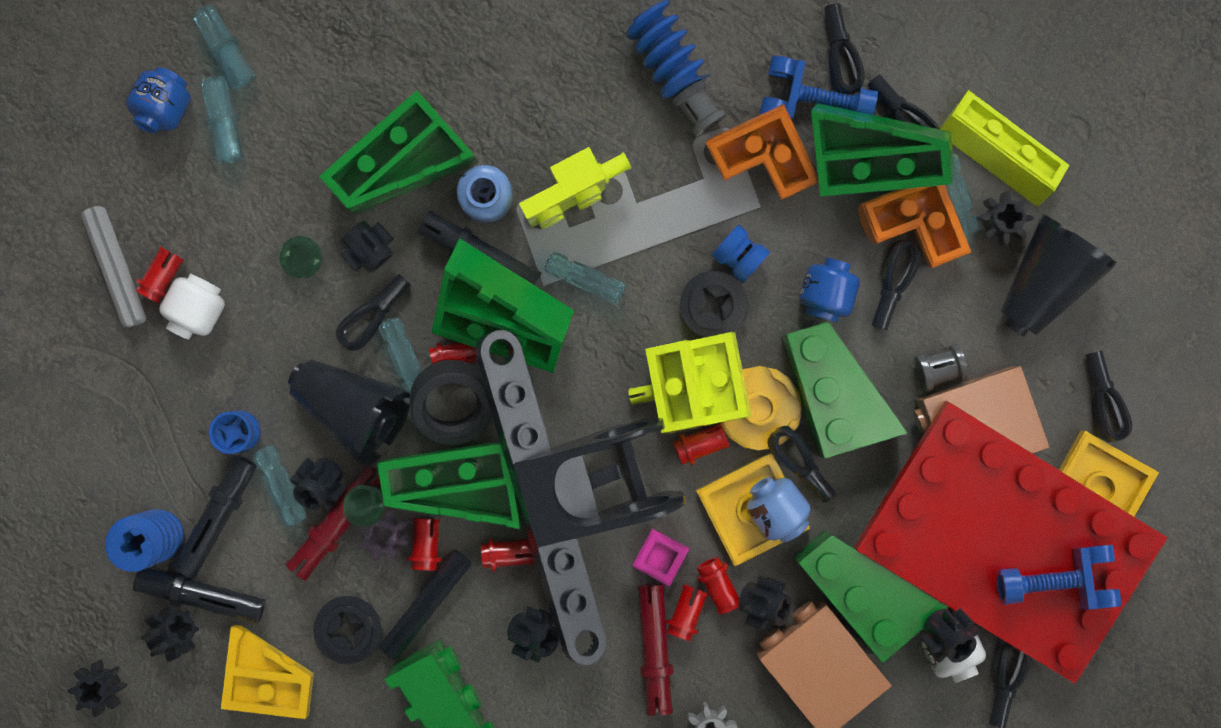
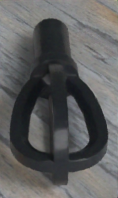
[824,3,865,95]
[867,74,940,130]
[871,240,922,330]
[336,274,411,351]
[1086,351,1132,442]
[767,426,836,503]
[989,639,1032,728]

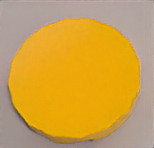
[720,366,801,450]

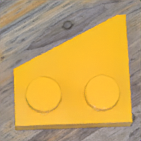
[221,624,314,719]

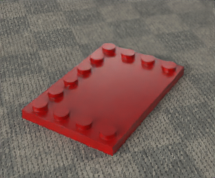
[854,401,1168,684]

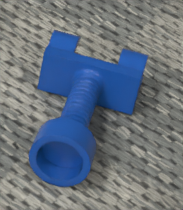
[759,56,878,120]
[997,545,1122,610]

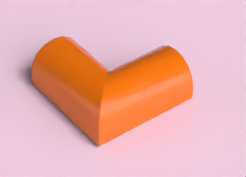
[706,104,819,200]
[858,185,971,269]

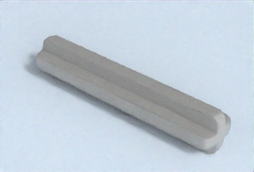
[81,206,146,328]

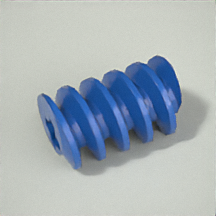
[626,0,711,98]
[105,509,184,572]

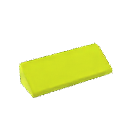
[940,90,1070,206]

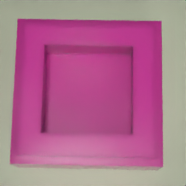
[632,528,689,586]

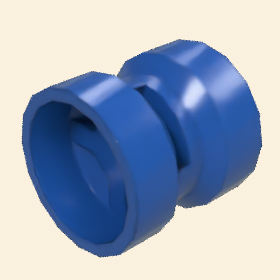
[711,224,770,284]
[209,410,261,454]

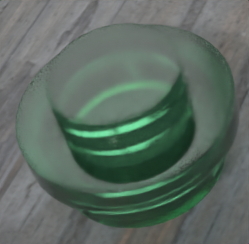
[279,236,323,279]
[343,485,386,528]

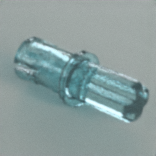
[193,5,256,90]
[201,76,245,163]

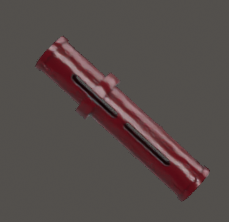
[285,465,381,581]
[637,584,674,716]

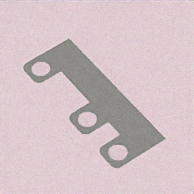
[517,128,761,286]

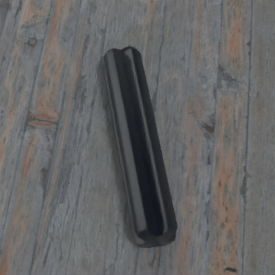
[379,550,471,660]

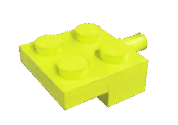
[519,147,632,230]
[629,332,752,433]

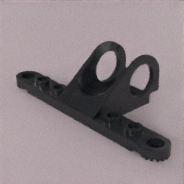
[475,330,686,665]

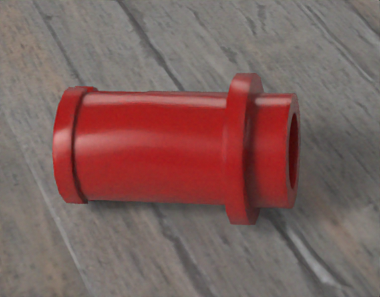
[135,247,185,303]
[429,341,477,364]
[672,423,730,466]
[407,518,442,570]
[481,538,534,572]
[696,557,740,614]
[665,584,709,641]

